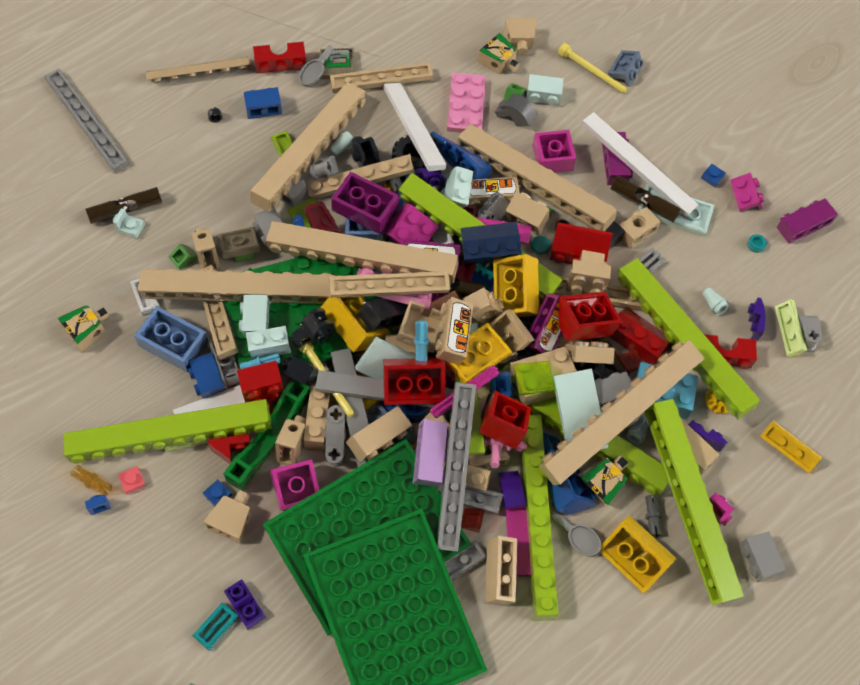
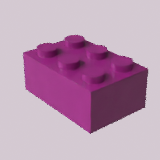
[331,171,399,234]

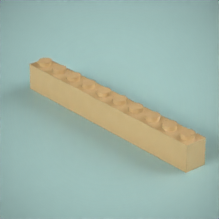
[250,82,366,212]
[458,124,617,231]
[266,221,458,284]
[138,268,335,304]
[539,340,705,486]

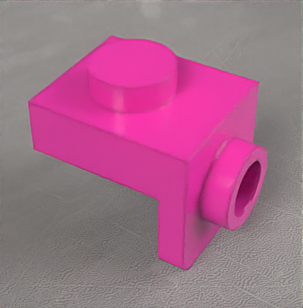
[709,492,734,526]

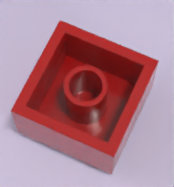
[237,360,284,403]
[479,391,531,449]

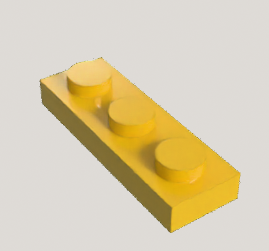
[760,420,822,473]

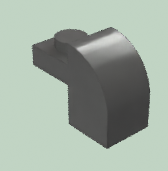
[494,94,538,126]

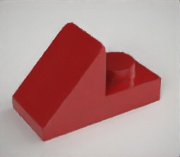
[208,434,251,464]

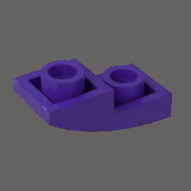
[405,168,445,186]
[747,297,766,341]
[688,420,728,452]
[498,471,526,510]
[224,579,266,630]

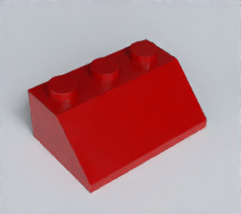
[549,222,613,264]
[558,292,623,342]
[608,308,672,365]
[383,358,445,405]

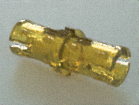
[71,465,112,496]

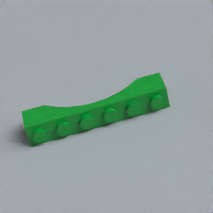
[223,379,310,491]

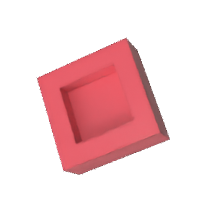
[118,466,146,495]

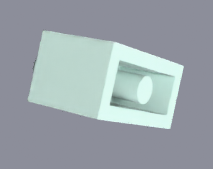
[526,74,564,105]
[444,166,473,208]
[239,295,270,339]
[246,326,291,360]

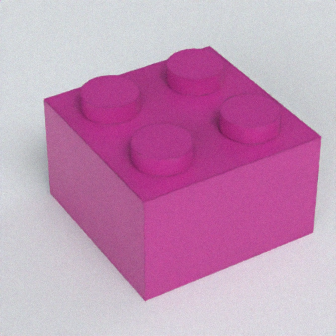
[532,130,576,173]
[383,203,439,245]
[270,459,319,510]

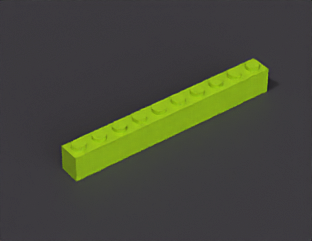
[398,173,563,300]
[618,258,760,420]
[502,364,669,497]
[63,399,272,464]
[644,399,744,606]
[521,415,559,621]

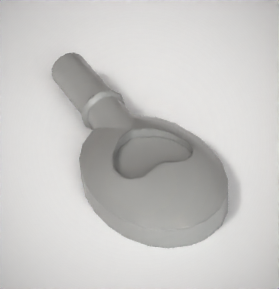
[299,45,334,86]
[551,511,601,556]

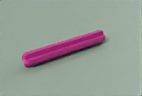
[430,365,499,418]

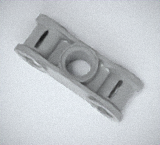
[208,340,240,390]
[325,405,346,466]

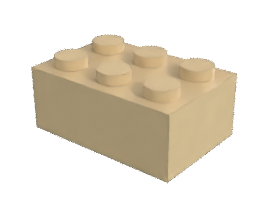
[508,346,577,405]

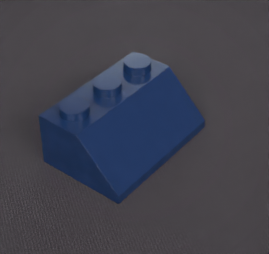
[461,222,522,265]

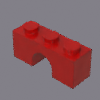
[253,41,306,74]
[704,334,757,369]

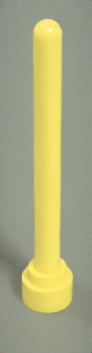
[557,43,627,93]
[298,342,354,417]

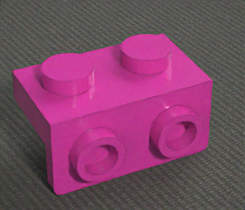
[730,172,765,212]

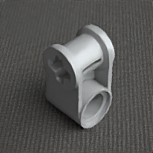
[310,156,339,179]
[476,191,510,221]
[798,316,823,352]

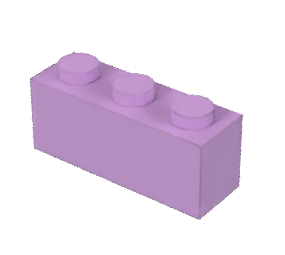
[413,419,449,487]

